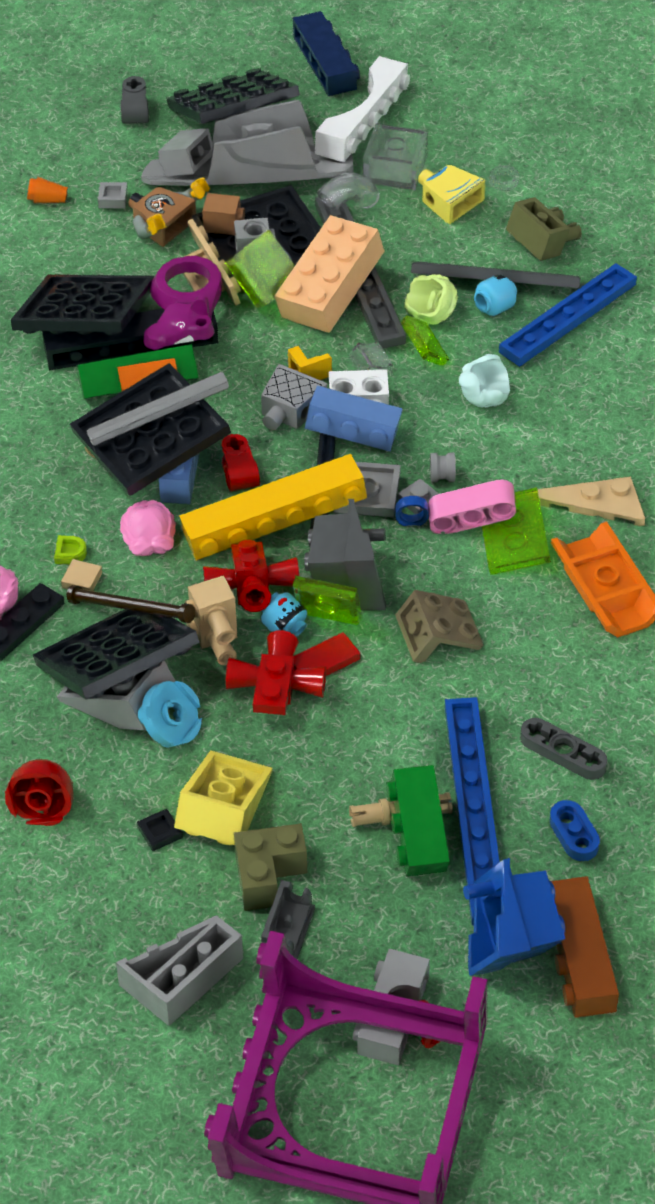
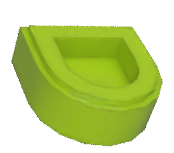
[54,535,87,565]

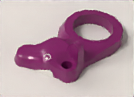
[144,256,222,350]

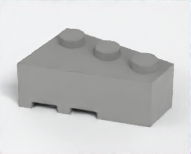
[116,915,243,1026]

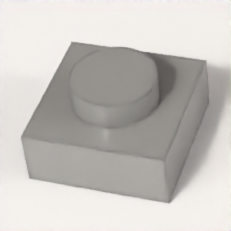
[98,182,128,208]
[398,479,439,515]

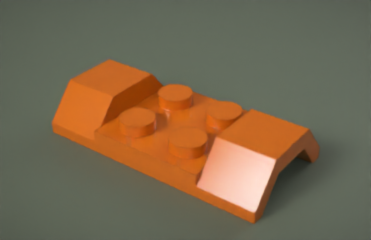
[551,521,655,638]

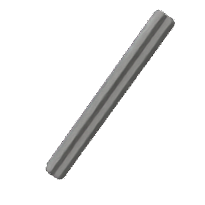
[87,372,229,446]

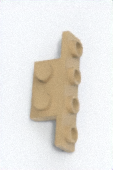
[183,219,241,306]

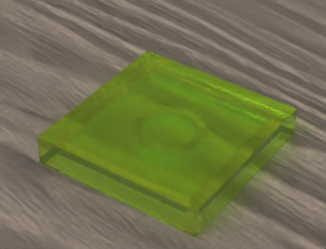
[293,576,362,625]

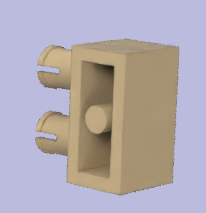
[185,575,238,665]

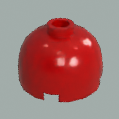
[5,759,74,826]

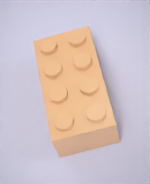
[274,215,385,333]

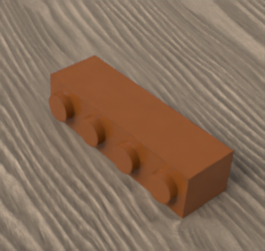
[551,876,619,1018]

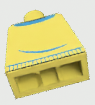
[418,165,485,224]

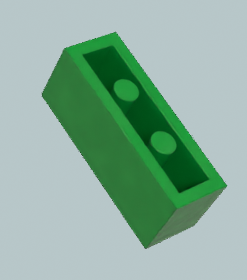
[386,765,450,877]

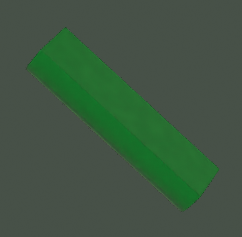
[77,344,199,399]

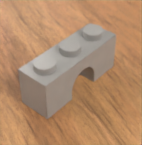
[353,948,430,1066]

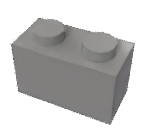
[158,128,214,176]

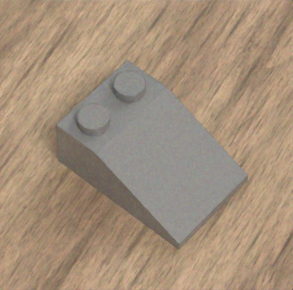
[57,661,176,730]

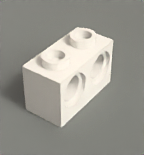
[329,370,389,405]

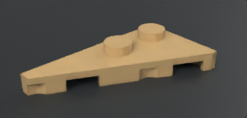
[527,477,645,526]

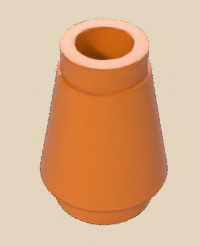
[27,177,68,203]

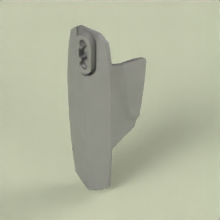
[141,100,353,185]

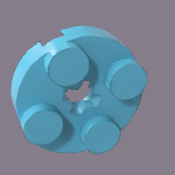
[138,681,202,748]

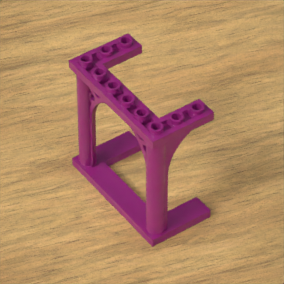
[204,930,488,1204]

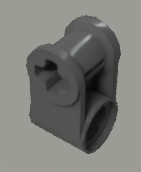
[121,76,149,124]

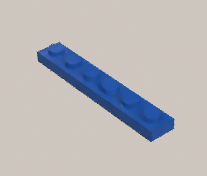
[499,263,637,367]

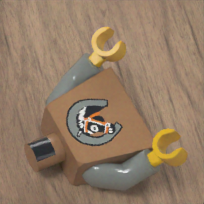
[128,178,210,247]

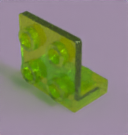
[224,230,295,309]

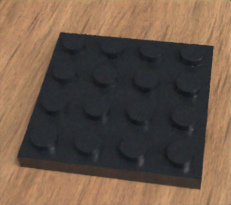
[166,68,300,124]
[191,185,321,289]
[11,274,154,335]
[69,363,231,496]
[33,609,200,700]

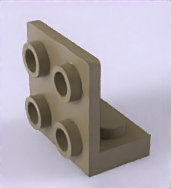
[395,590,483,663]

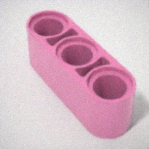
[428,479,516,534]

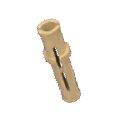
[349,792,452,827]

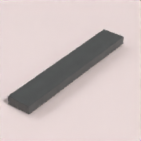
[411,261,581,288]

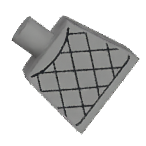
[261,364,327,430]

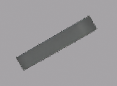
[520,718,607,780]

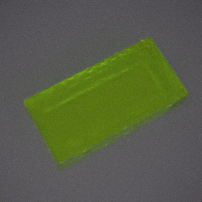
[401,315,449,366]

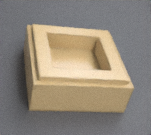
[61,559,102,591]

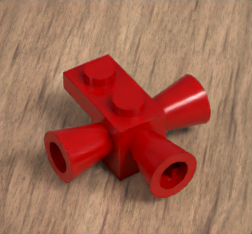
[203,540,300,612]
[226,630,326,715]

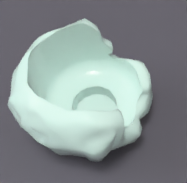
[459,354,510,408]

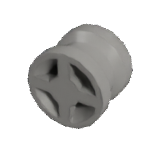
[430,452,456,483]

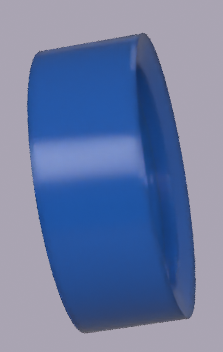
[395,496,429,526]

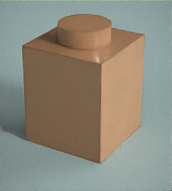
[202,193,245,235]

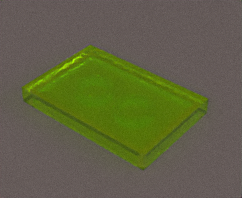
[482,487,551,575]

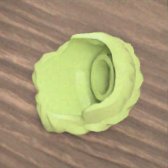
[404,274,458,325]

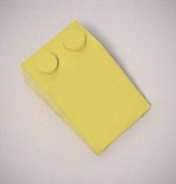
[174,750,273,845]

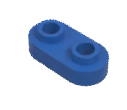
[550,800,600,861]

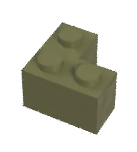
[234,823,307,911]

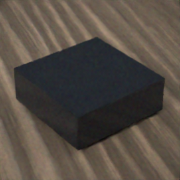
[137,809,183,852]

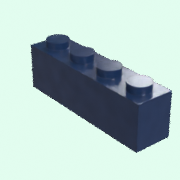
[293,11,360,96]

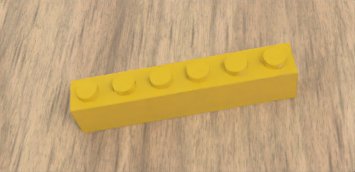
[179,454,367,560]

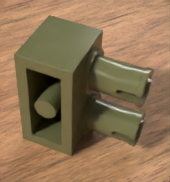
[506,197,582,261]

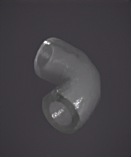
[317,172,380,211]

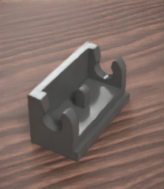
[261,880,315,959]

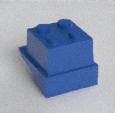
[463,858,565,977]

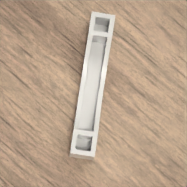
[315,56,410,162]

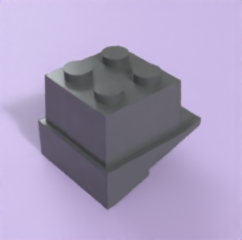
[304,499,386,611]

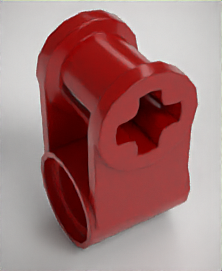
[222,434,260,492]

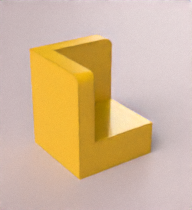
[288,346,332,380]

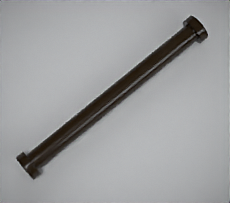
[66,585,195,623]

